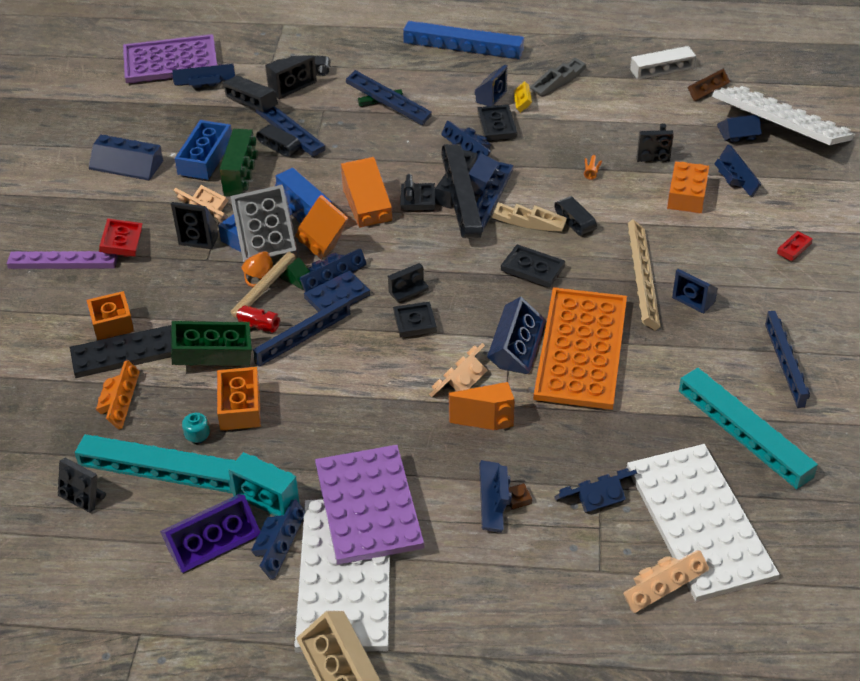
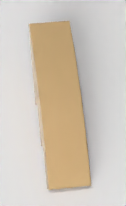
[492,202,567,231]

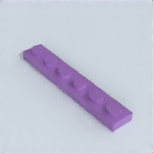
[7,251,118,269]

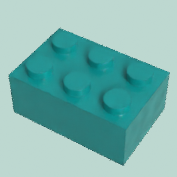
[228,452,300,516]

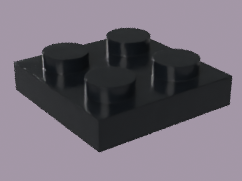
[393,301,437,338]

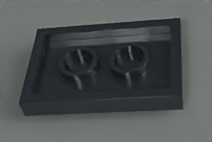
[477,104,517,141]
[501,244,566,288]

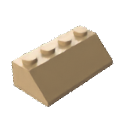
[296,611,380,681]

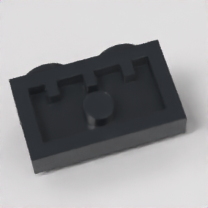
[388,263,429,302]

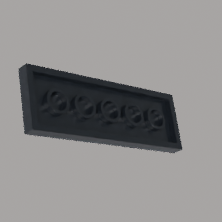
[69,325,171,378]

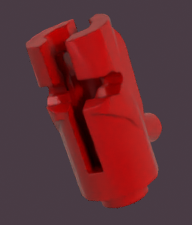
[236,305,281,332]

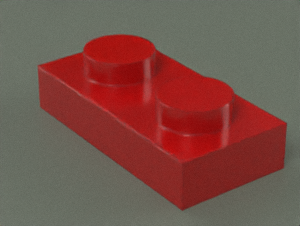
[777,231,813,261]

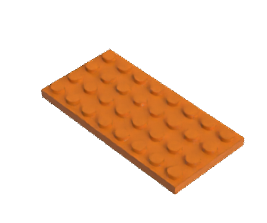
[533,287,627,410]

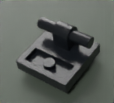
[636,123,674,162]
[400,174,435,211]
[58,457,106,513]

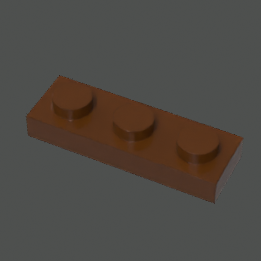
[687,68,730,101]

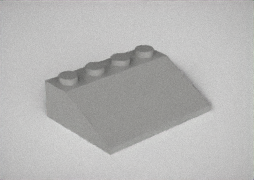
[230,185,299,263]

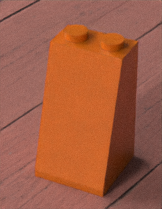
[341,157,392,228]

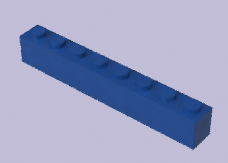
[403,21,524,59]

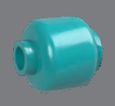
[182,413,210,443]

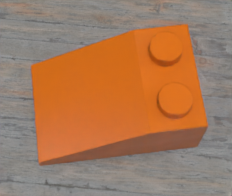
[295,195,348,259]
[449,382,515,430]

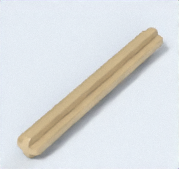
[231,252,296,319]

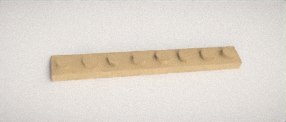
[628,219,661,331]

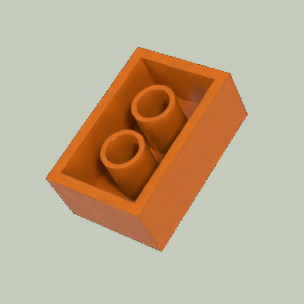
[667,161,709,214]
[217,367,261,431]

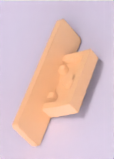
[173,185,229,222]
[429,343,488,397]
[624,550,709,613]

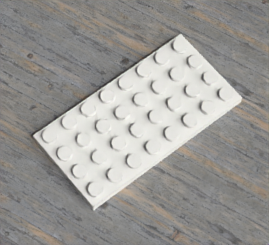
[712,86,855,145]
[627,444,780,602]
[295,500,390,652]

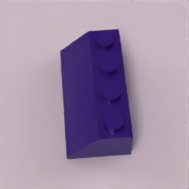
[160,494,260,573]

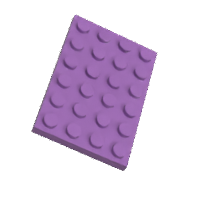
[123,34,217,83]
[315,445,424,565]

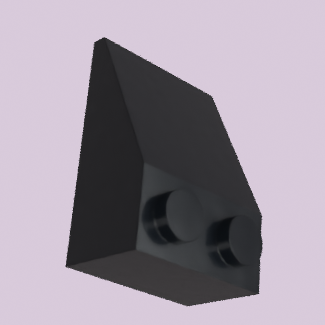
[265,55,317,99]
[171,202,219,250]

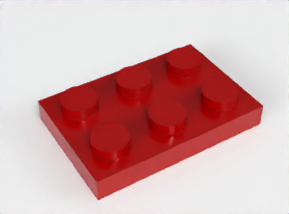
[99,218,143,257]

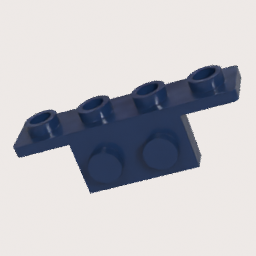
[172,63,235,88]
[441,121,491,159]
[714,145,761,197]
[300,248,367,292]
[479,460,512,533]
[554,468,637,513]
[251,499,305,580]

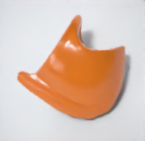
[241,251,273,288]

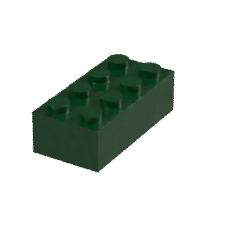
[219,129,258,197]
[171,321,252,366]

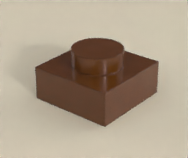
[509,483,532,510]

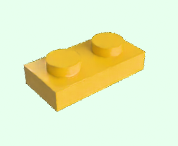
[513,81,532,113]

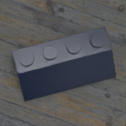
[89,134,163,181]
[487,297,546,374]

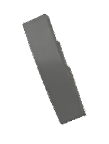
[530,58,587,96]

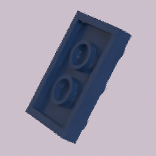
[304,270,370,312]

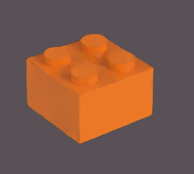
[87,291,135,341]

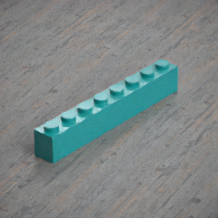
[679,368,818,490]
[75,434,236,494]

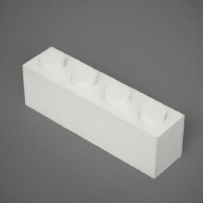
[630,46,696,80]

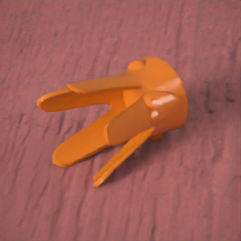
[584,155,602,180]

